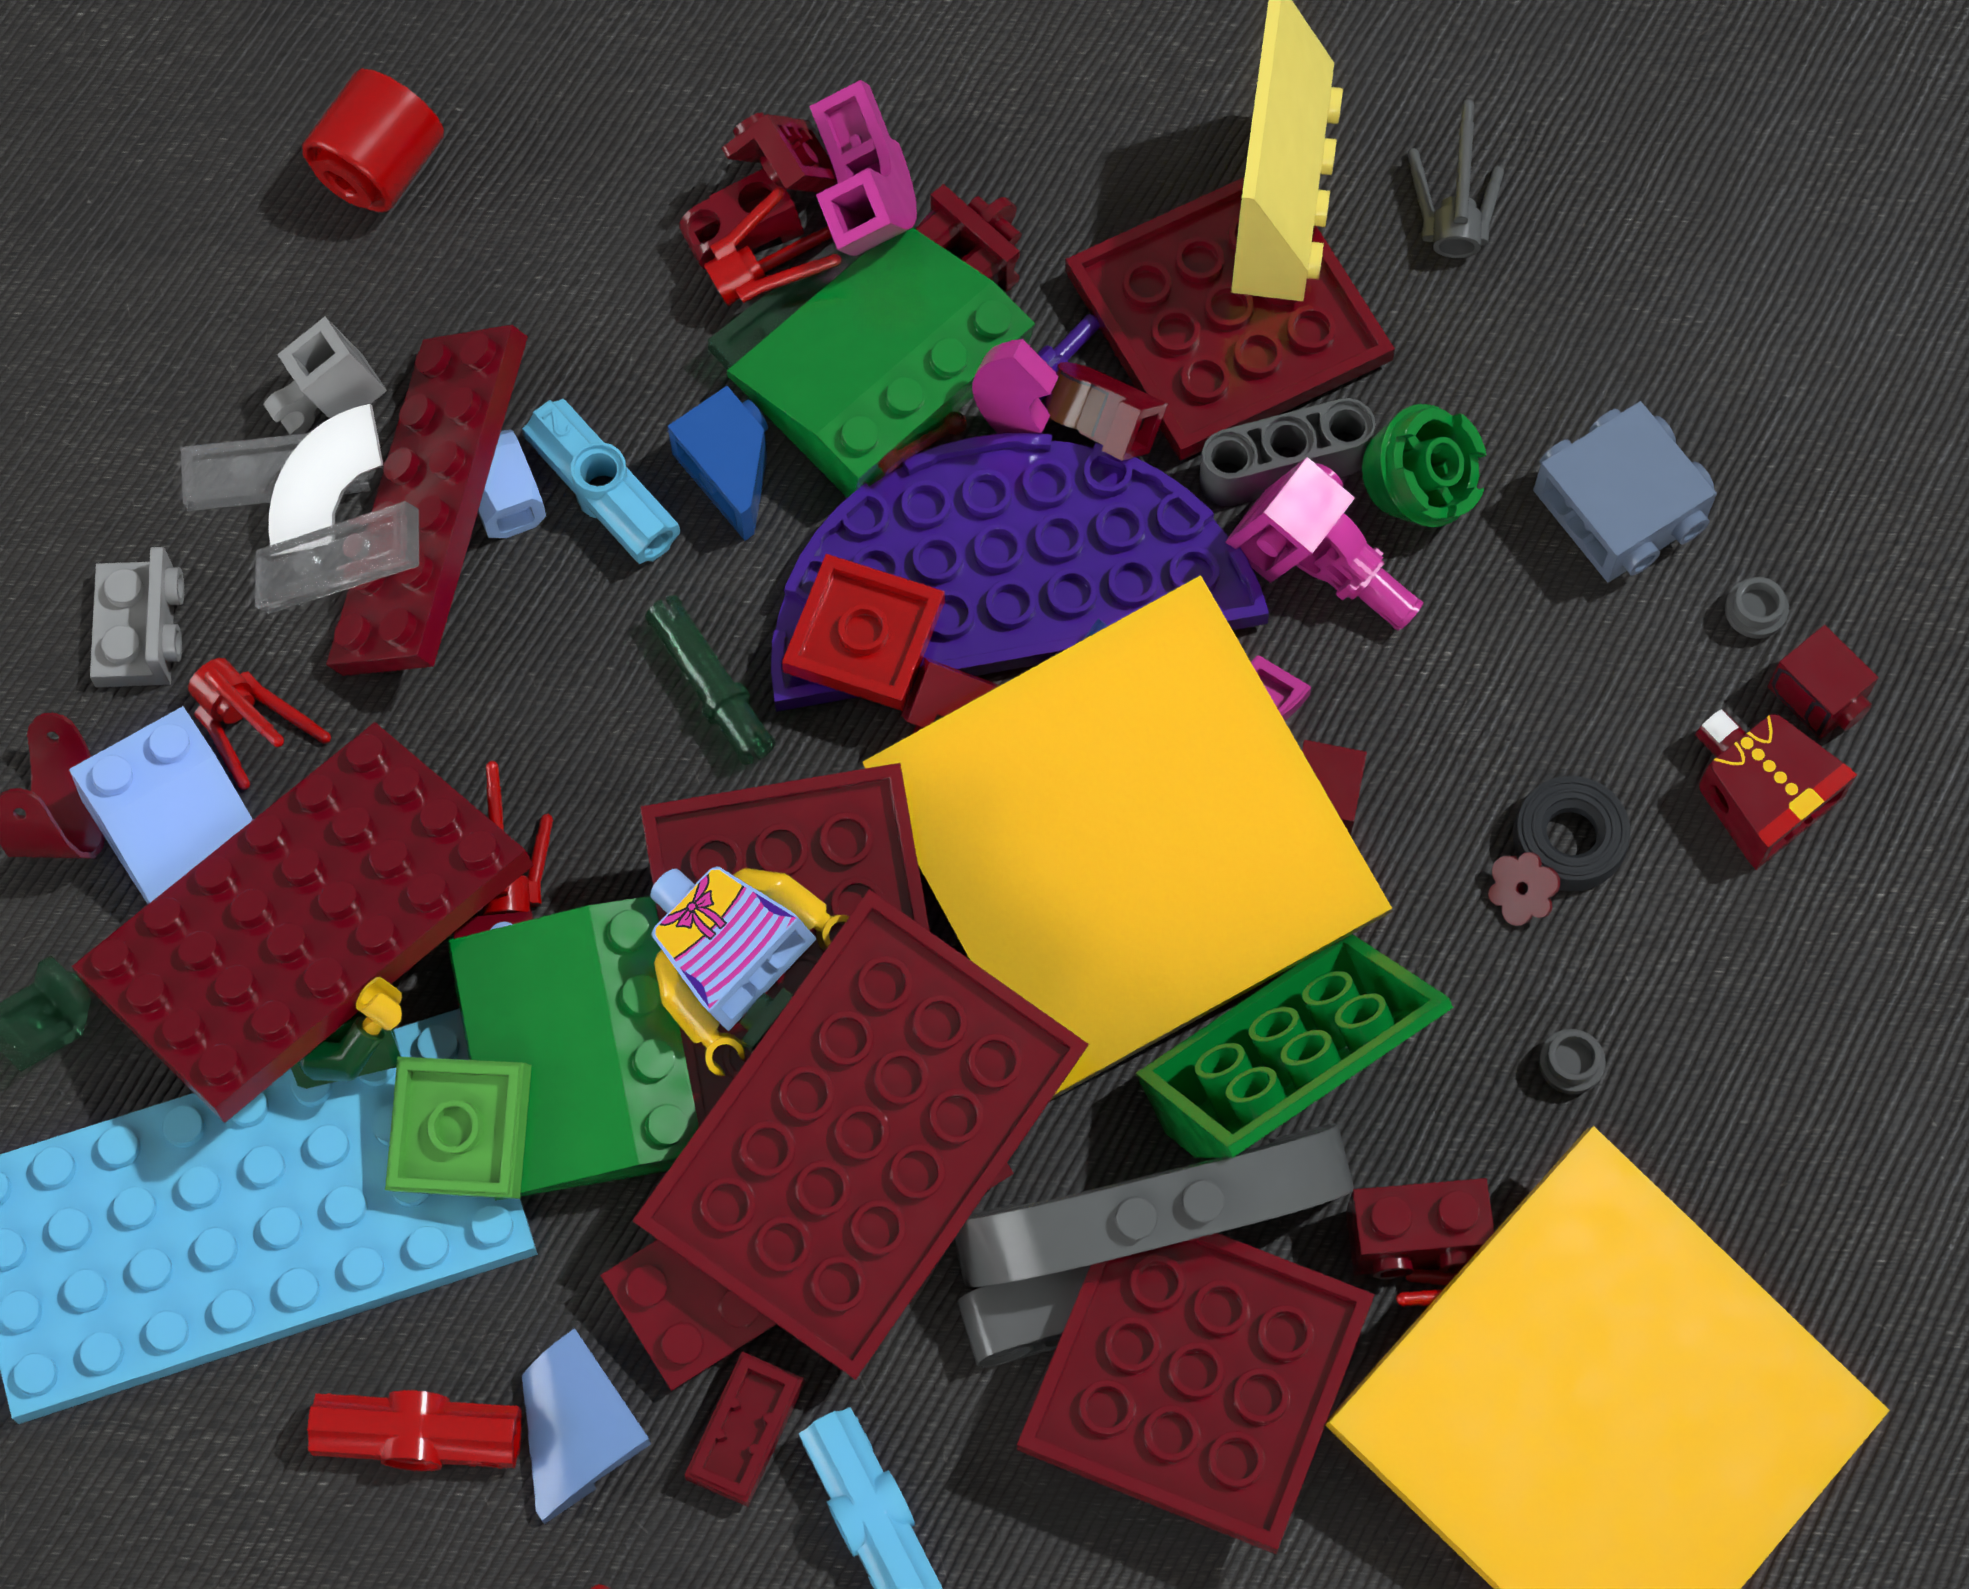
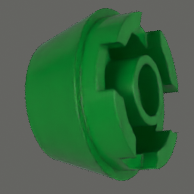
[1362,404,1486,527]

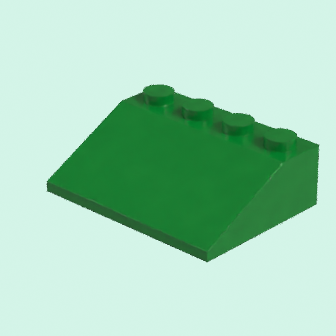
[726,227,1035,498]
[448,896,699,1201]
[1136,934,1453,1158]

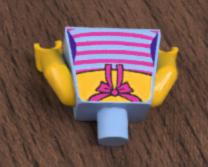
[650,866,850,1076]

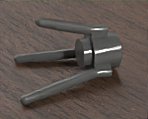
[1407,99,1504,258]

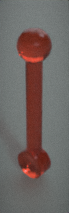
[878,411,967,475]

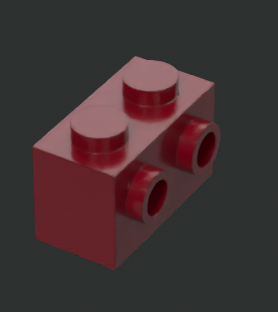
[1346,1178,1494,1279]

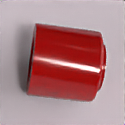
[302,68,444,212]

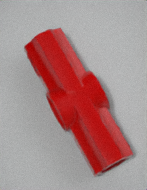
[307,1390,522,1471]

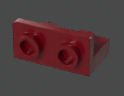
[721,112,838,193]

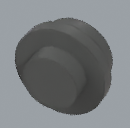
[1725,577,1789,639]
[1539,1029,1606,1094]

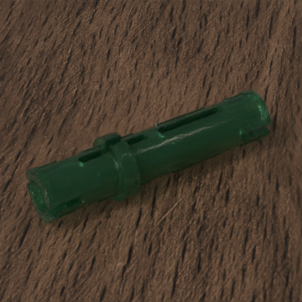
[645,595,776,765]

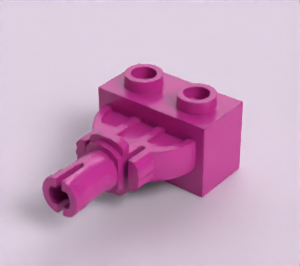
[1225,457,1424,631]

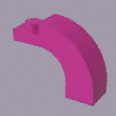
[809,80,917,256]

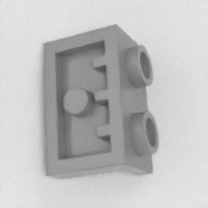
[90,547,184,687]

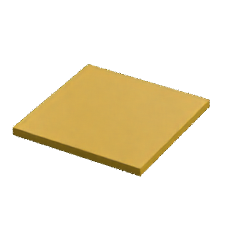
[862,575,1392,1101]
[1325,1126,1890,1589]

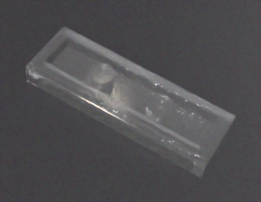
[180,433,371,511]
[255,501,419,614]

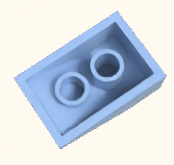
[69,706,253,904]

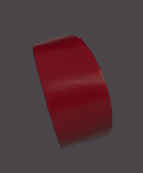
[0,712,105,859]

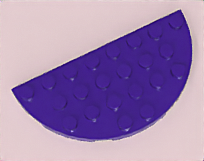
[771,433,1269,712]

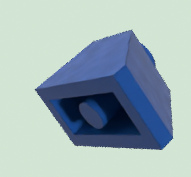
[667,386,768,541]

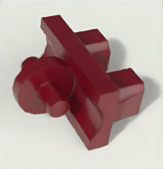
[916,184,1022,292]

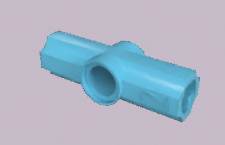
[522,398,680,564]
[799,1407,943,1589]

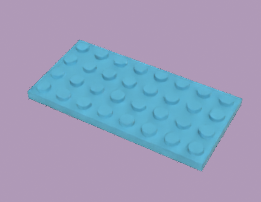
[0,1009,538,1424]

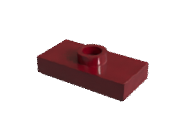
[684,1352,805,1507]

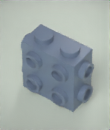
[1533,401,1717,583]

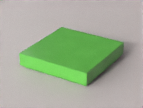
[385,1057,532,1199]

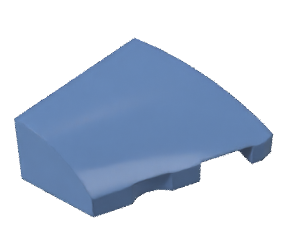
[522,1328,651,1524]

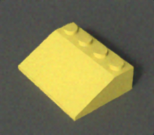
[1231,0,1343,301]

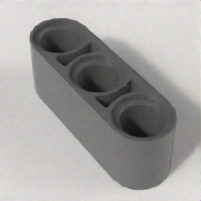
[1199,398,1376,507]
[957,1265,1090,1367]

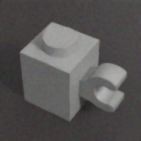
[263,316,387,439]

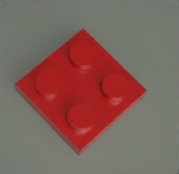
[782,554,945,711]

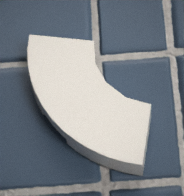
[269,404,384,549]

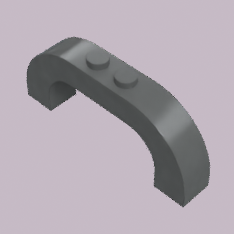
[953,1123,1354,1287]

